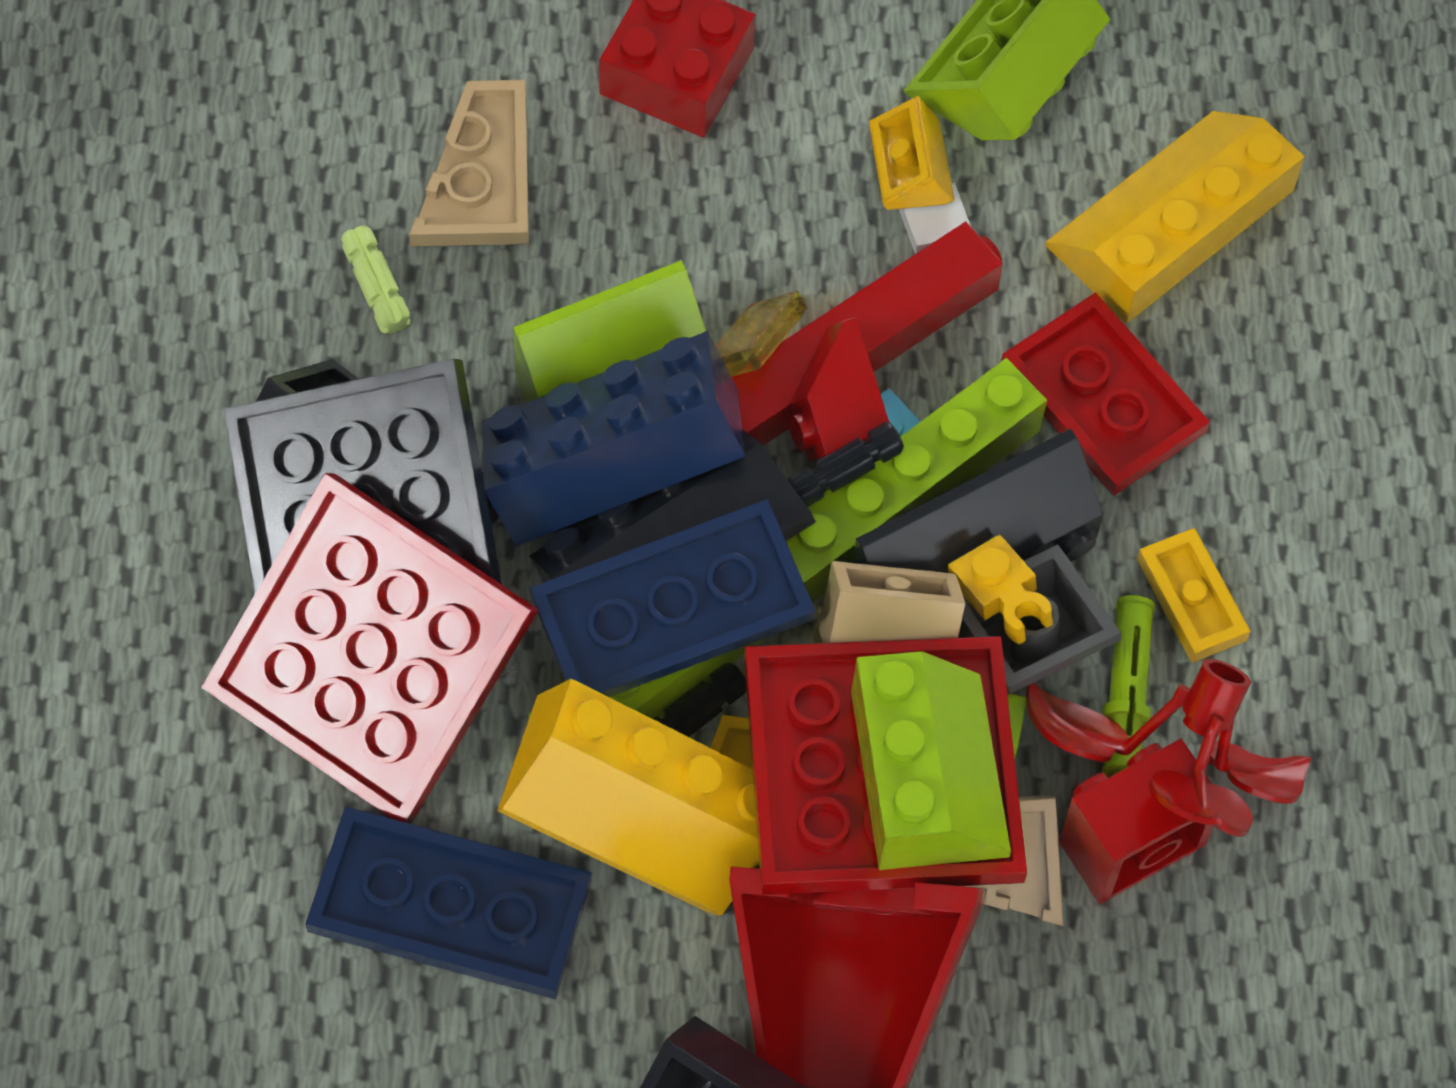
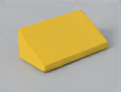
[869,96,954,210]

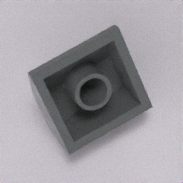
[958,545,1121,694]

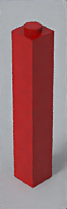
[731,221,1003,446]

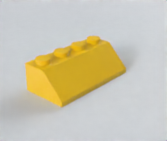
[1045,111,1305,324]
[497,678,759,916]

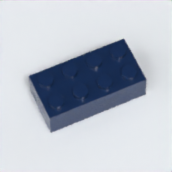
[482,331,745,546]

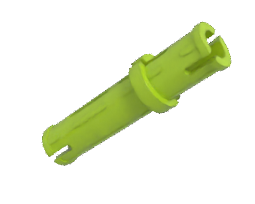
[1102,595,1155,778]

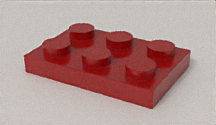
[1001,292,1210,496]

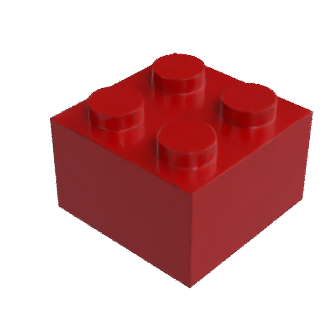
[599,0,756,138]
[1059,738,1214,904]

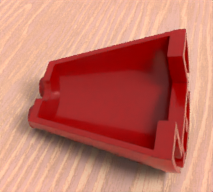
[729,866,984,1088]

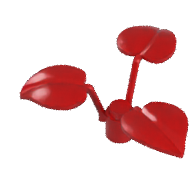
[1026,659,1311,837]

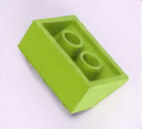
[903,0,1111,141]
[513,260,706,403]
[851,651,1011,870]

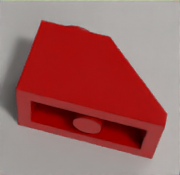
[789,317,889,462]

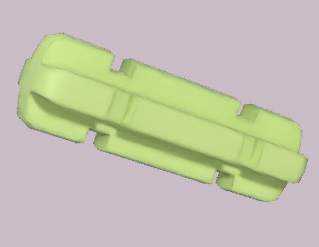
[341,225,411,335]

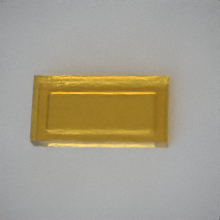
[716,290,807,377]

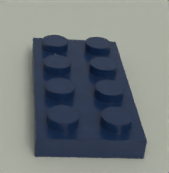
[530,499,816,697]
[305,806,592,999]

